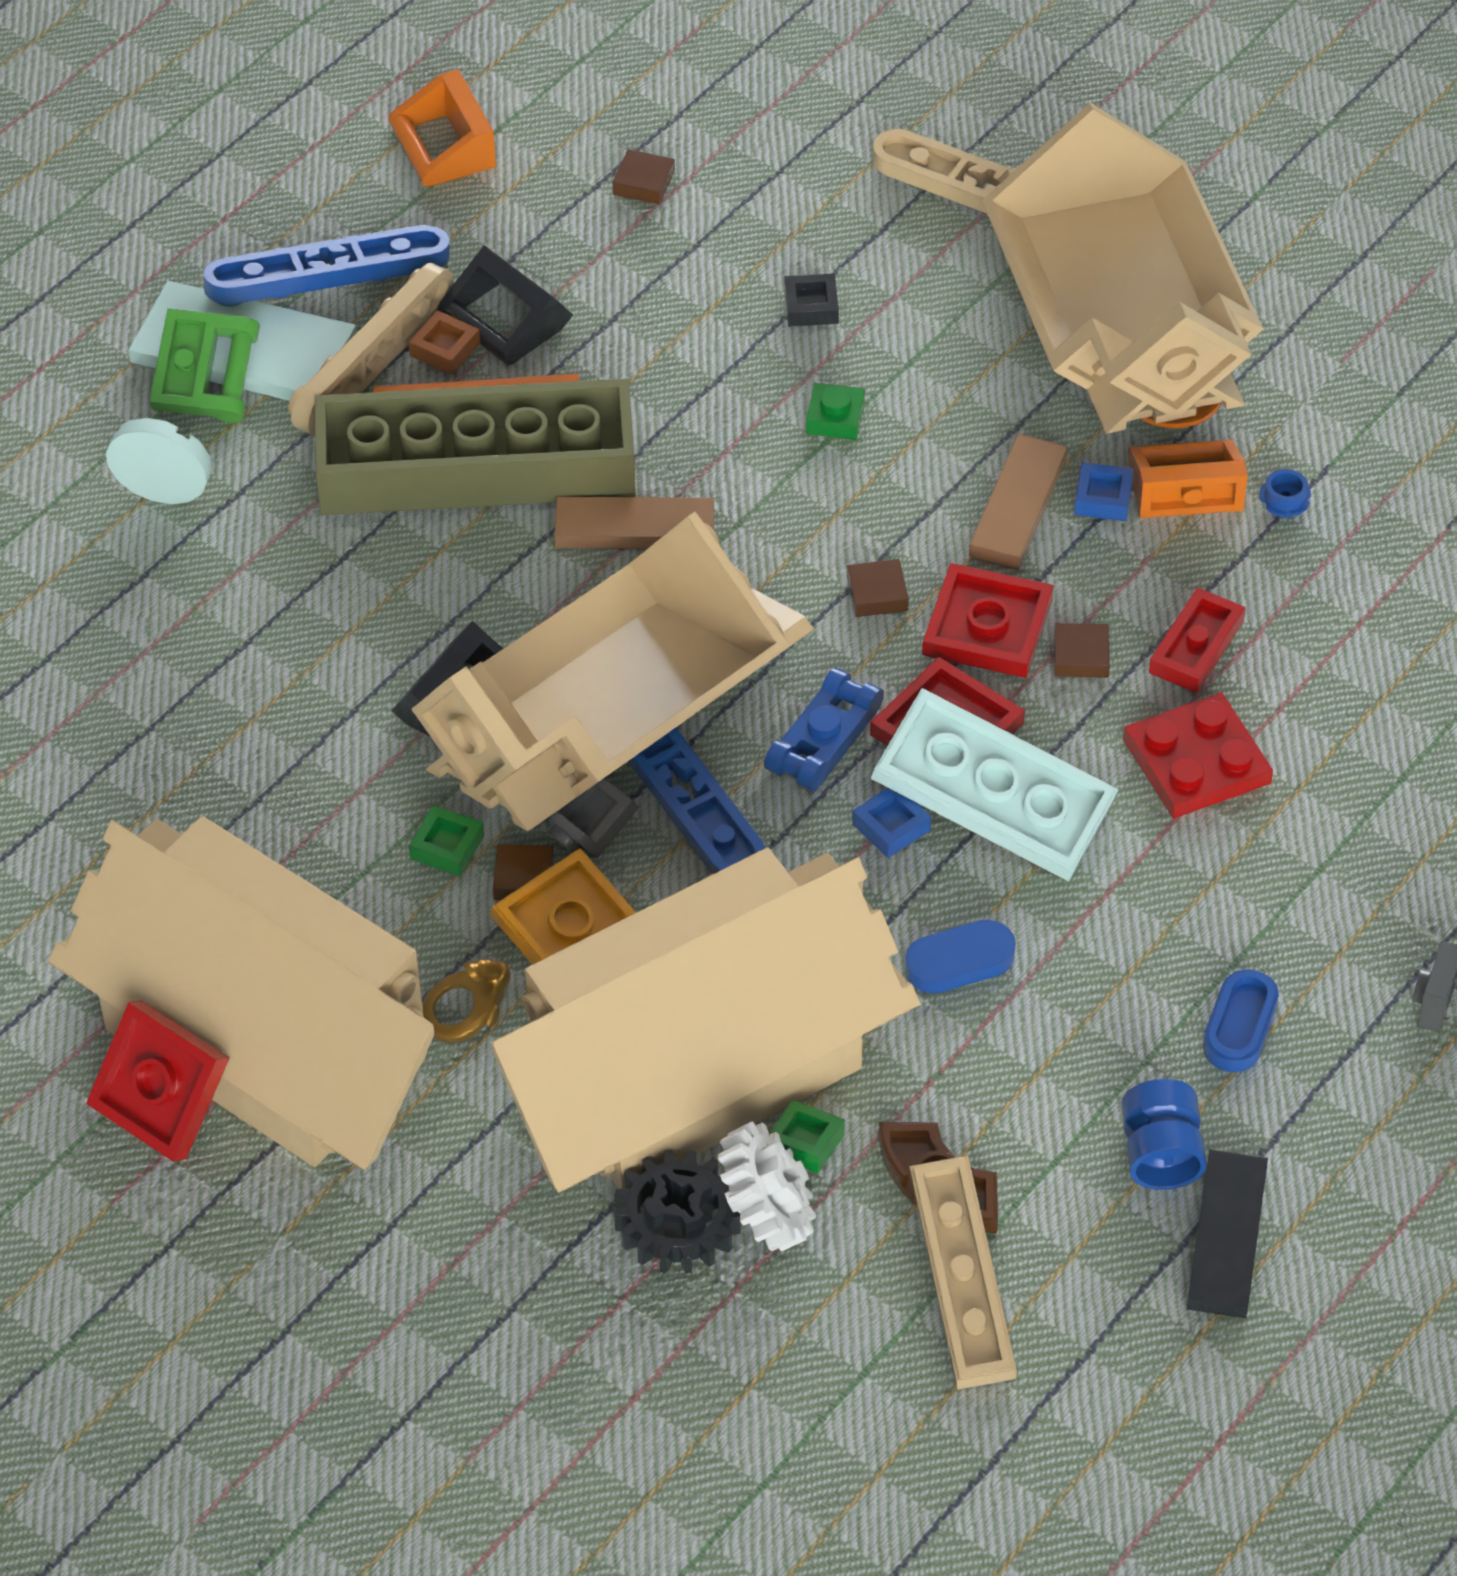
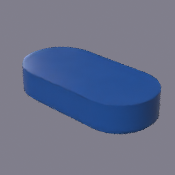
[905,920,1016,993]
[1203,969,1279,1072]

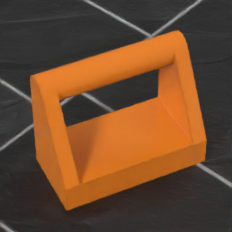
[388,69,496,187]
[1128,439,1248,519]

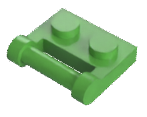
[149,308,260,423]

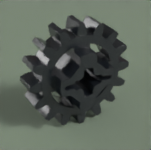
[614,1150,742,1273]

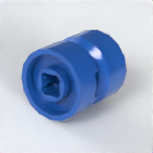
[1121,1079,1206,1190]

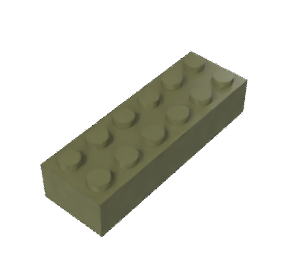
[315,378,636,516]

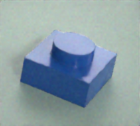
[1074,462,1134,521]
[852,788,931,858]

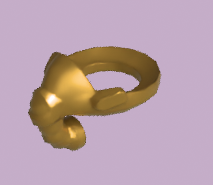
[422,958,511,1043]

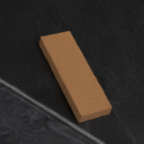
[969,434,1068,570]
[555,497,715,549]

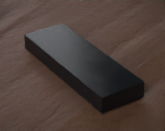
[1186,1149,1268,1318]

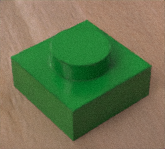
[806,383,865,440]
[408,805,485,877]
[769,1100,845,1173]

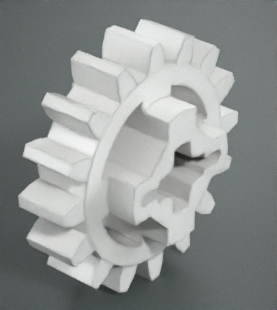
[718,1121,816,1252]

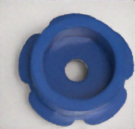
[1259,469,1311,517]

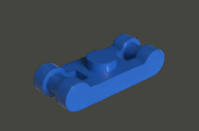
[764,667,884,792]

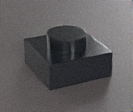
[784,273,839,327]

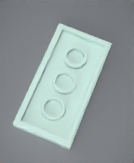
[128,280,357,401]
[871,688,1119,882]

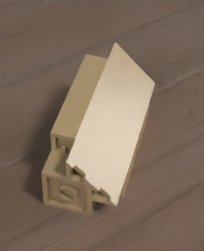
[982,103,1264,434]
[412,511,814,832]
[48,815,434,1171]
[492,847,921,1193]

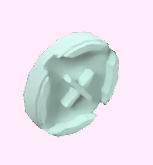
[106,418,212,505]

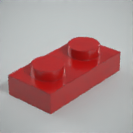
[1149,587,1246,693]

